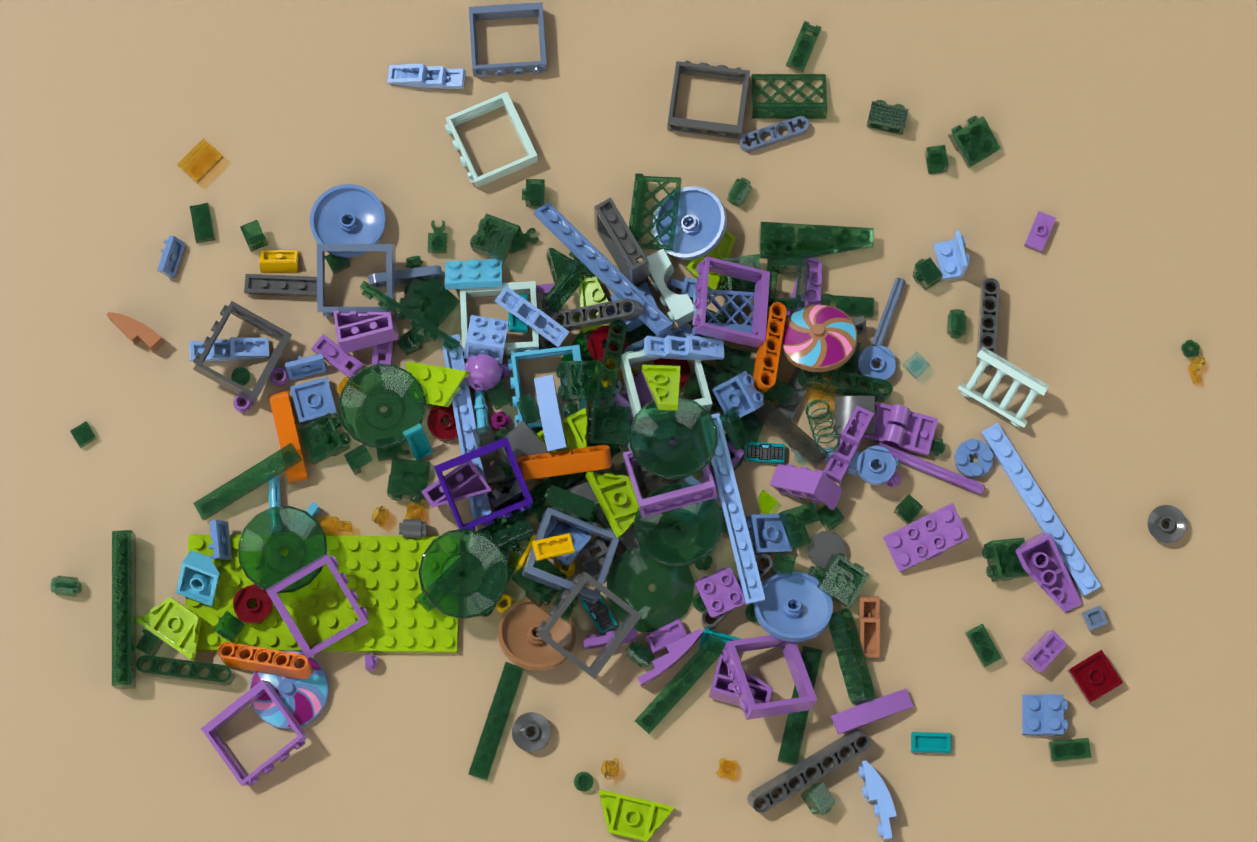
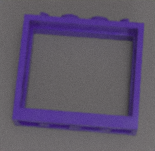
[434,437,533,534]

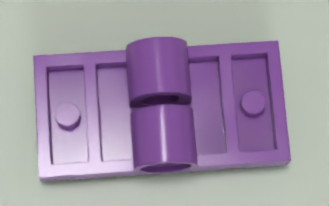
[863,401,938,456]
[883,503,970,572]

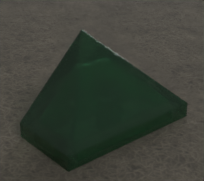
[546,248,575,289]

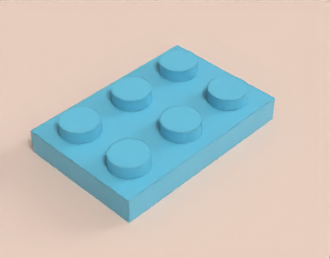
[445,258,502,290]

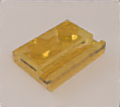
[177,138,224,184]

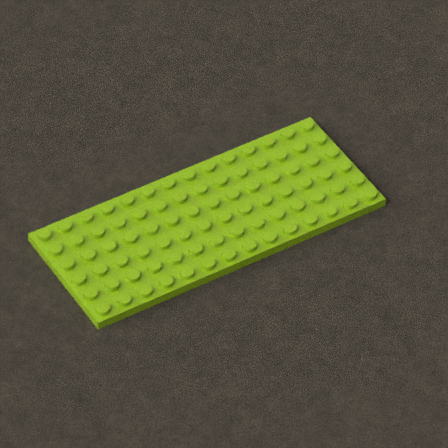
[185,534,460,653]

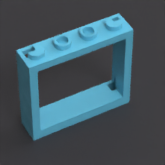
[508,345,589,430]

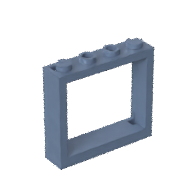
[469,2,547,77]
[317,244,396,316]
[521,507,620,604]

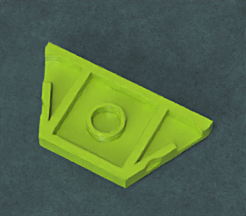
[406,361,470,407]
[536,408,588,453]
[585,471,641,539]
[135,597,202,661]
[599,789,674,842]

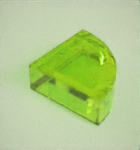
[758,490,778,514]

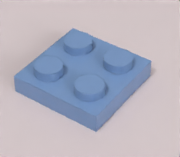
[290,377,337,424]

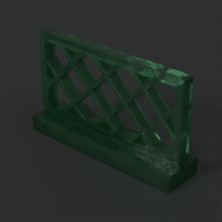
[752,74,828,119]
[629,173,682,250]

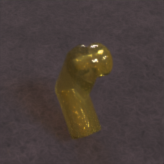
[1188,356,1206,384]

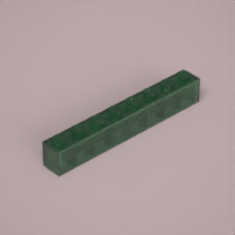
[112,530,136,689]

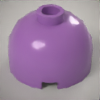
[464,354,503,391]

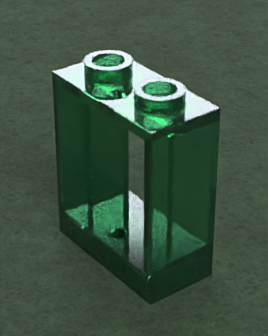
[766,258,810,310]
[544,485,600,521]

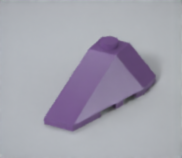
[1015,531,1082,612]

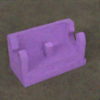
[1022,631,1067,673]

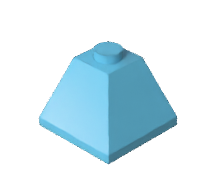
[176,550,220,607]

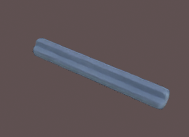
[872,278,905,346]

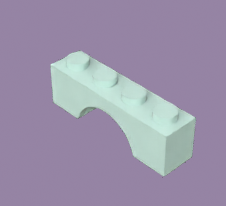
[647,249,694,327]

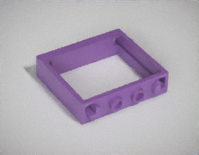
[693,256,770,348]
[623,433,717,518]
[266,553,369,659]
[722,635,817,720]
[201,680,309,786]

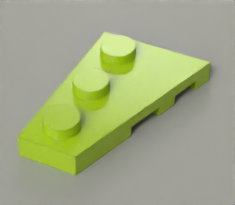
[685,229,736,290]
[578,276,620,335]
[642,365,680,411]

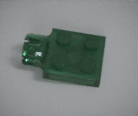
[473,509,535,553]

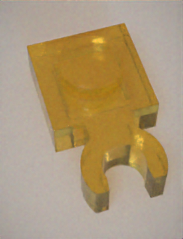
[804,380,837,411]

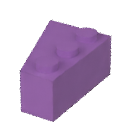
[333,311,399,353]
[421,461,492,508]
[770,464,843,510]
[709,654,773,706]

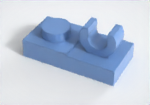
[157,236,186,278]
[285,354,327,380]
[208,520,232,561]

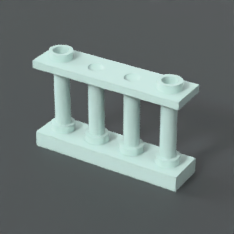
[958,347,1050,428]

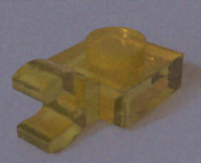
[317,516,352,536]

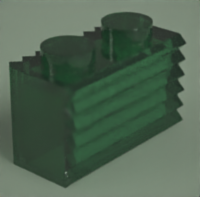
[866,100,909,135]

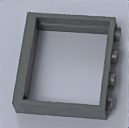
[667,60,750,139]
[594,198,649,287]
[193,301,292,403]
[536,571,642,679]

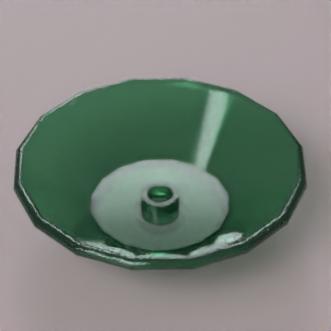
[338,364,426,449]
[629,396,718,479]
[634,483,723,567]
[238,506,327,593]
[418,528,509,619]
[607,544,694,632]

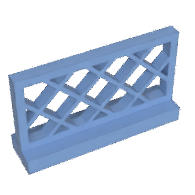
[692,289,755,337]

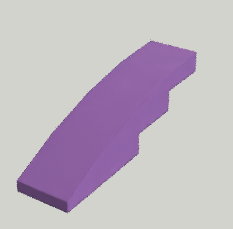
[824,405,874,484]
[638,629,703,687]
[831,689,914,735]

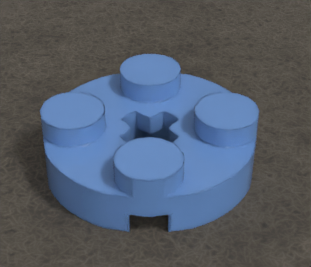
[857,345,896,384]
[954,439,993,478]
[856,446,896,485]

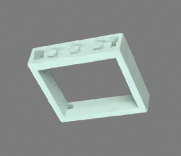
[445,92,538,188]
[460,281,539,356]
[619,349,712,425]

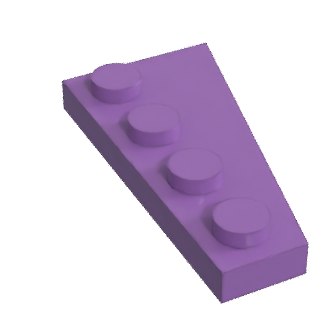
[785,255,822,321]

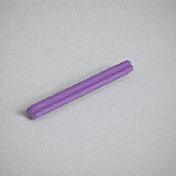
[877,442,985,495]

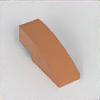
[106,312,165,353]
[859,596,880,657]

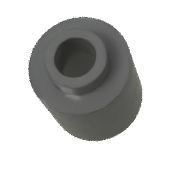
[399,519,427,539]

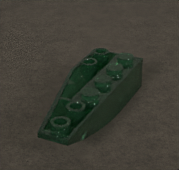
[758,222,874,261]

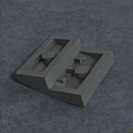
[834,396,875,436]
[498,420,548,465]

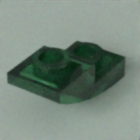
[397,319,440,355]

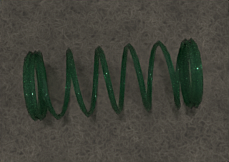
[805,399,840,454]

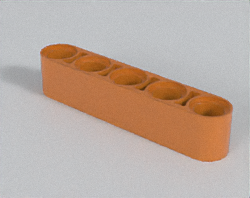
[753,302,787,393]
[269,390,308,484]
[516,445,612,480]
[217,642,312,679]

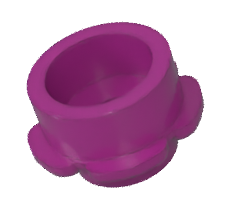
[491,411,510,430]

